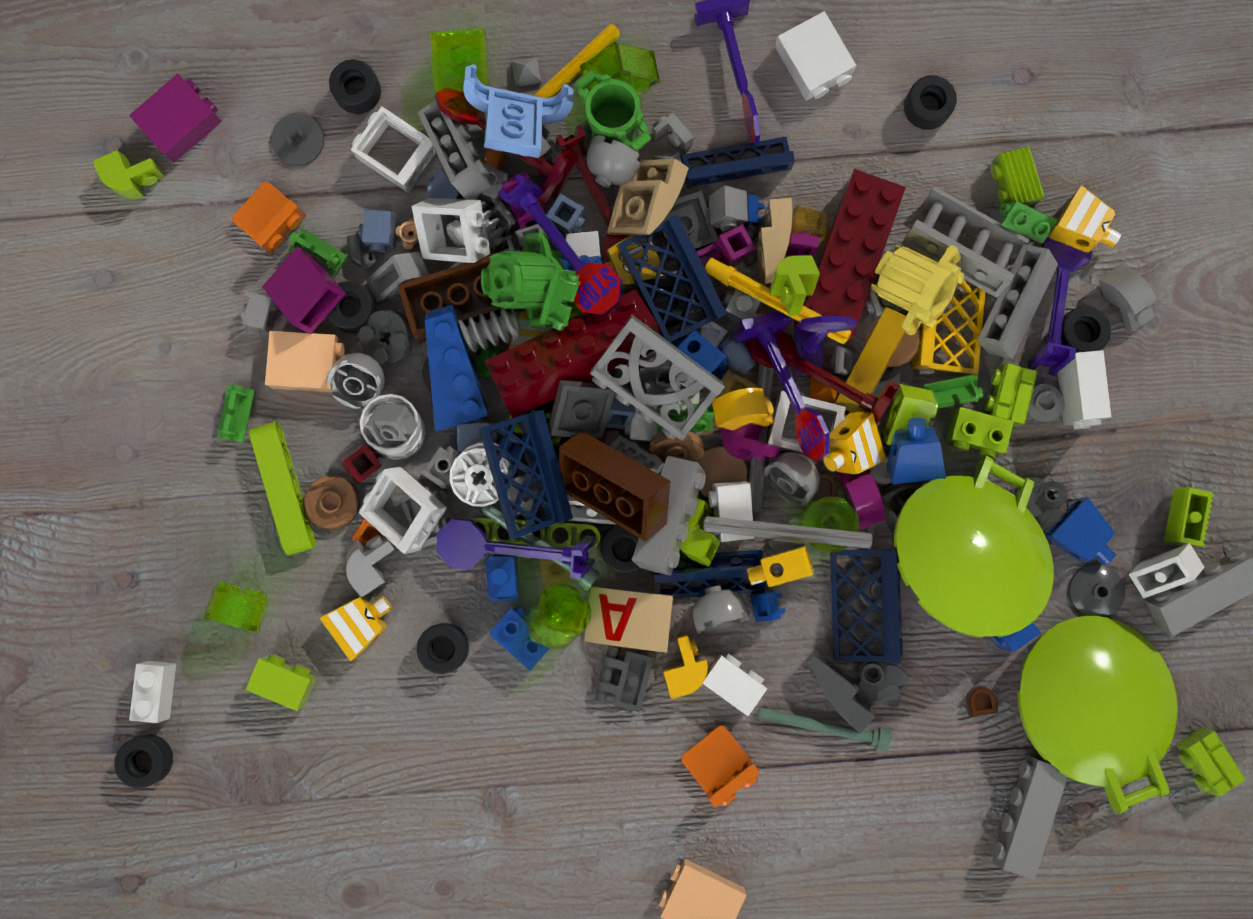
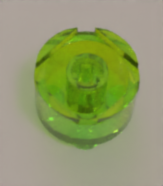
[799,496,859,553]
[203,581,269,633]
[527,583,592,649]

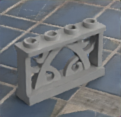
[590,314,725,441]

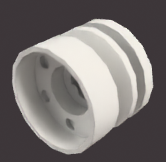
[360,394,426,460]
[450,441,511,507]

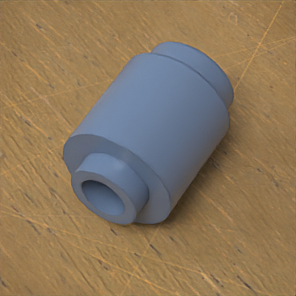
[718,336,757,377]

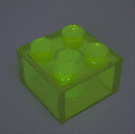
[430,28,491,92]

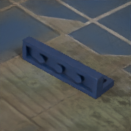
[681,136,795,188]
[654,550,765,598]

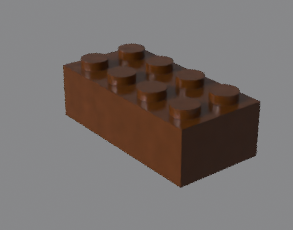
[397,252,522,342]
[559,431,671,542]

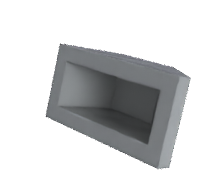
[367,251,429,304]

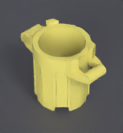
[871,245,964,335]

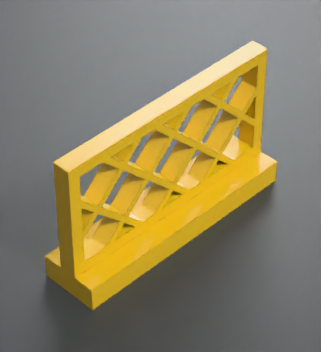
[910,280,986,375]

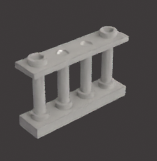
[902,186,1029,298]

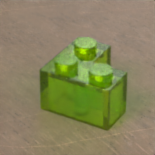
[580,42,660,94]

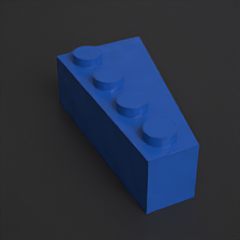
[425,305,488,432]

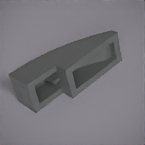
[810,650,875,734]

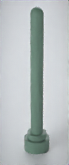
[482,505,600,591]
[757,708,891,752]

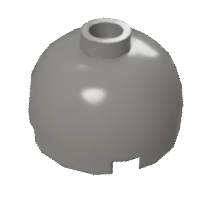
[586,136,643,188]
[327,353,385,409]
[764,452,820,506]
[693,586,750,634]

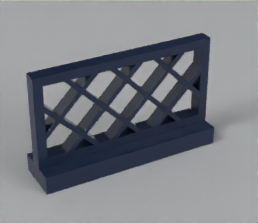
[616,215,727,343]
[479,410,573,539]
[830,548,903,663]

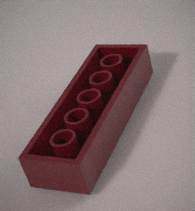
[796,169,906,344]
[484,289,661,418]

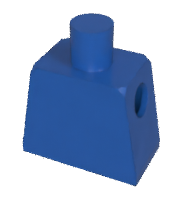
[671,329,729,380]
[887,418,946,484]
[1045,498,1116,565]
[486,553,521,603]

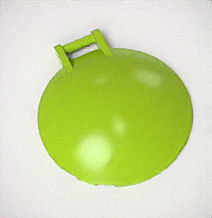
[894,455,1054,638]
[1017,616,1178,814]

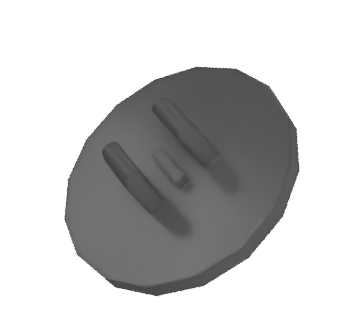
[271,114,324,166]

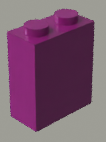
[129,73,222,163]
[262,247,346,335]

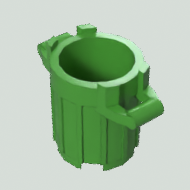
[575,70,651,152]
[481,232,566,329]

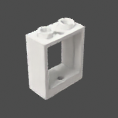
[351,107,437,194]
[411,198,490,263]
[767,391,847,461]
[359,467,447,554]

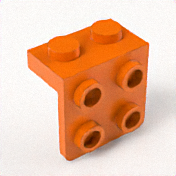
[232,182,307,255]
[681,725,760,808]

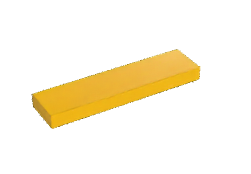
[835,307,906,412]

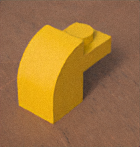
[712,388,775,430]
[663,634,708,699]

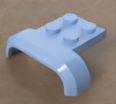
[463,64,574,158]

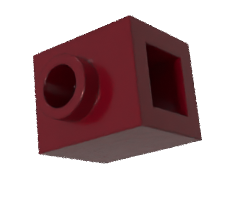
[337,443,382,483]

